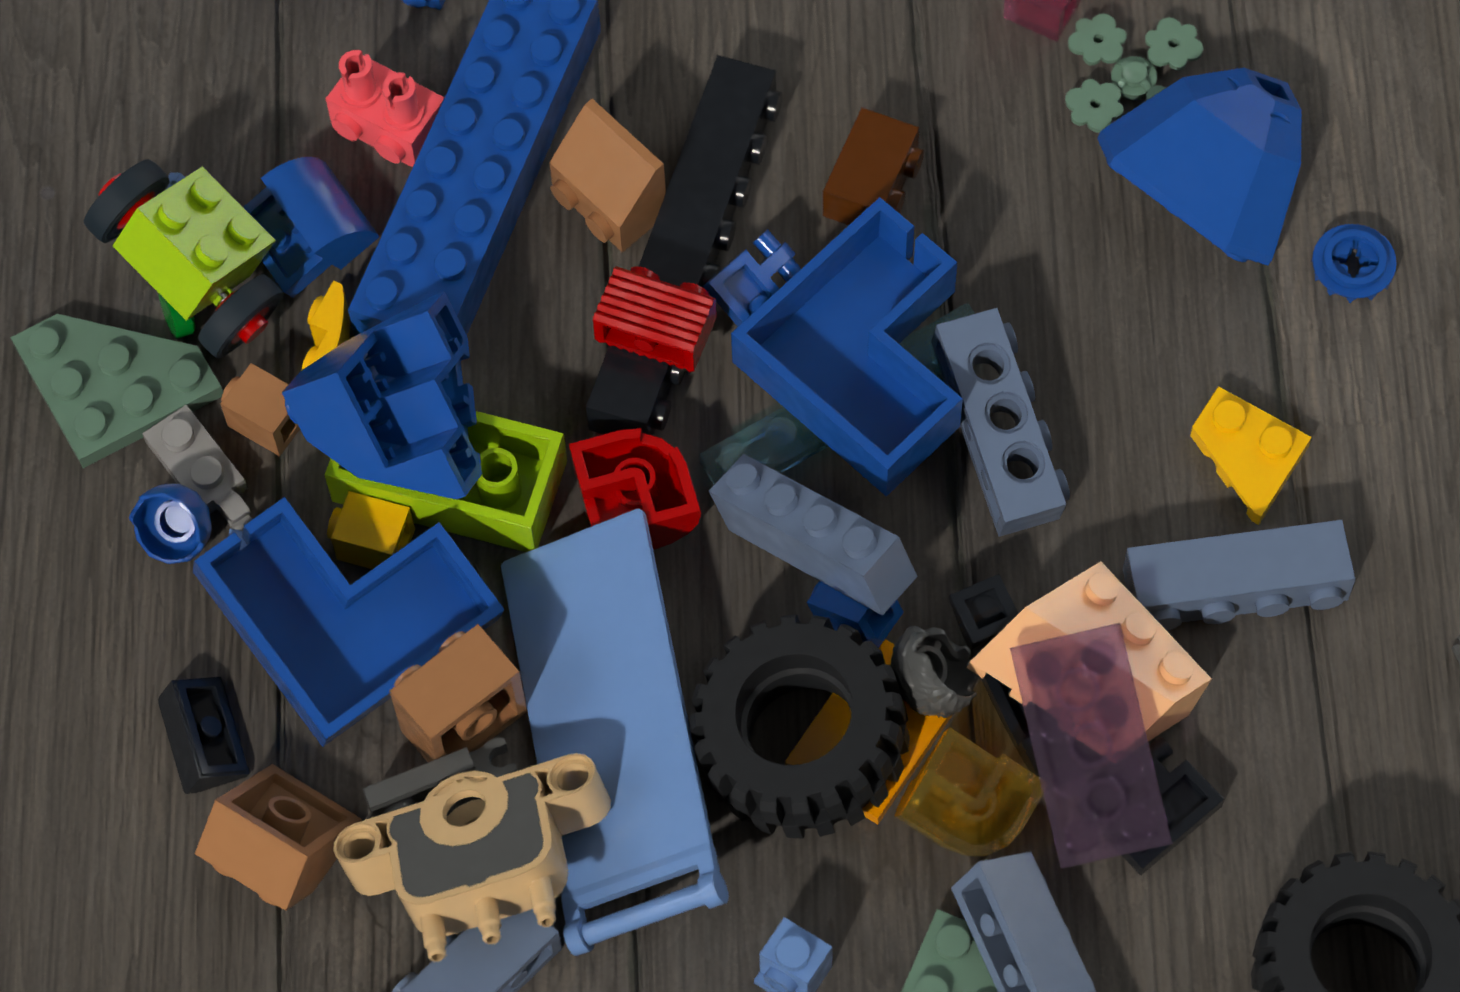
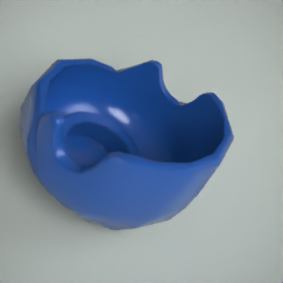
[129,483,212,564]

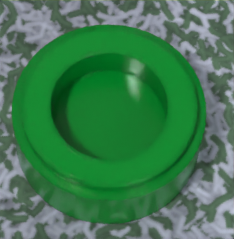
[158,293,196,339]

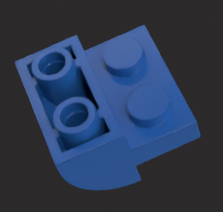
[243,157,380,298]

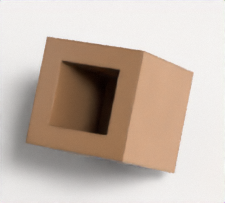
[220,363,300,456]

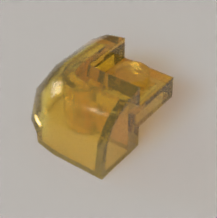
[895,727,1049,856]

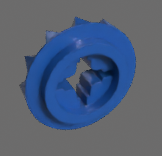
[1311,224,1396,303]

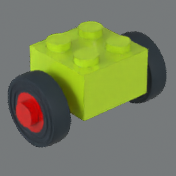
[84,159,283,358]

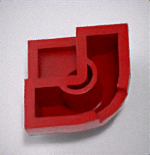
[569,428,701,550]

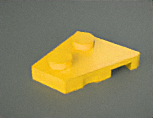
[1190,386,1312,525]

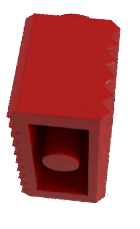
[593,266,717,372]

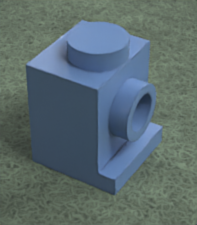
[754,917,832,992]

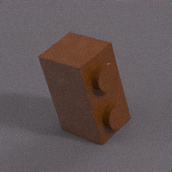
[823,107,925,225]

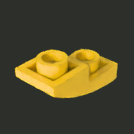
[301,281,350,371]

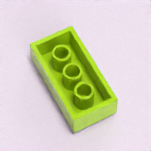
[325,411,567,552]

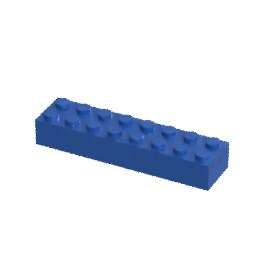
[348,0,601,336]

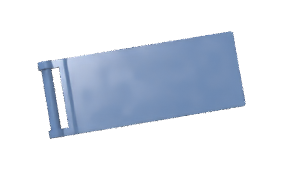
[501,508,729,956]

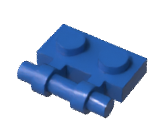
[703,229,802,327]

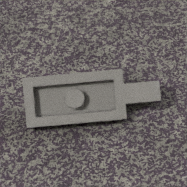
[142,405,252,530]

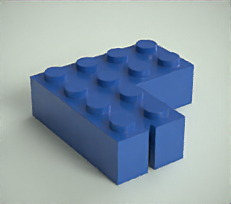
[731,197,963,496]
[193,497,505,747]

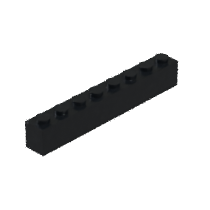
[586,55,783,436]

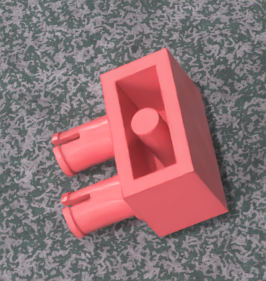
[326,50,445,168]

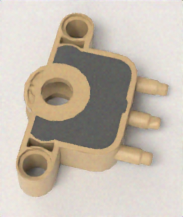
[333,753,611,962]

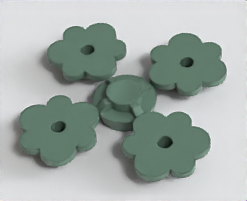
[1065,14,1203,133]

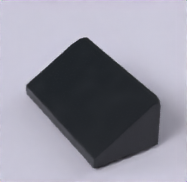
[158,677,250,794]

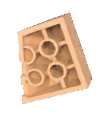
[967,561,1212,764]

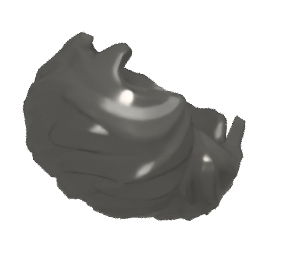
[890,626,979,718]

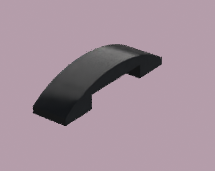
[949,574,1095,793]

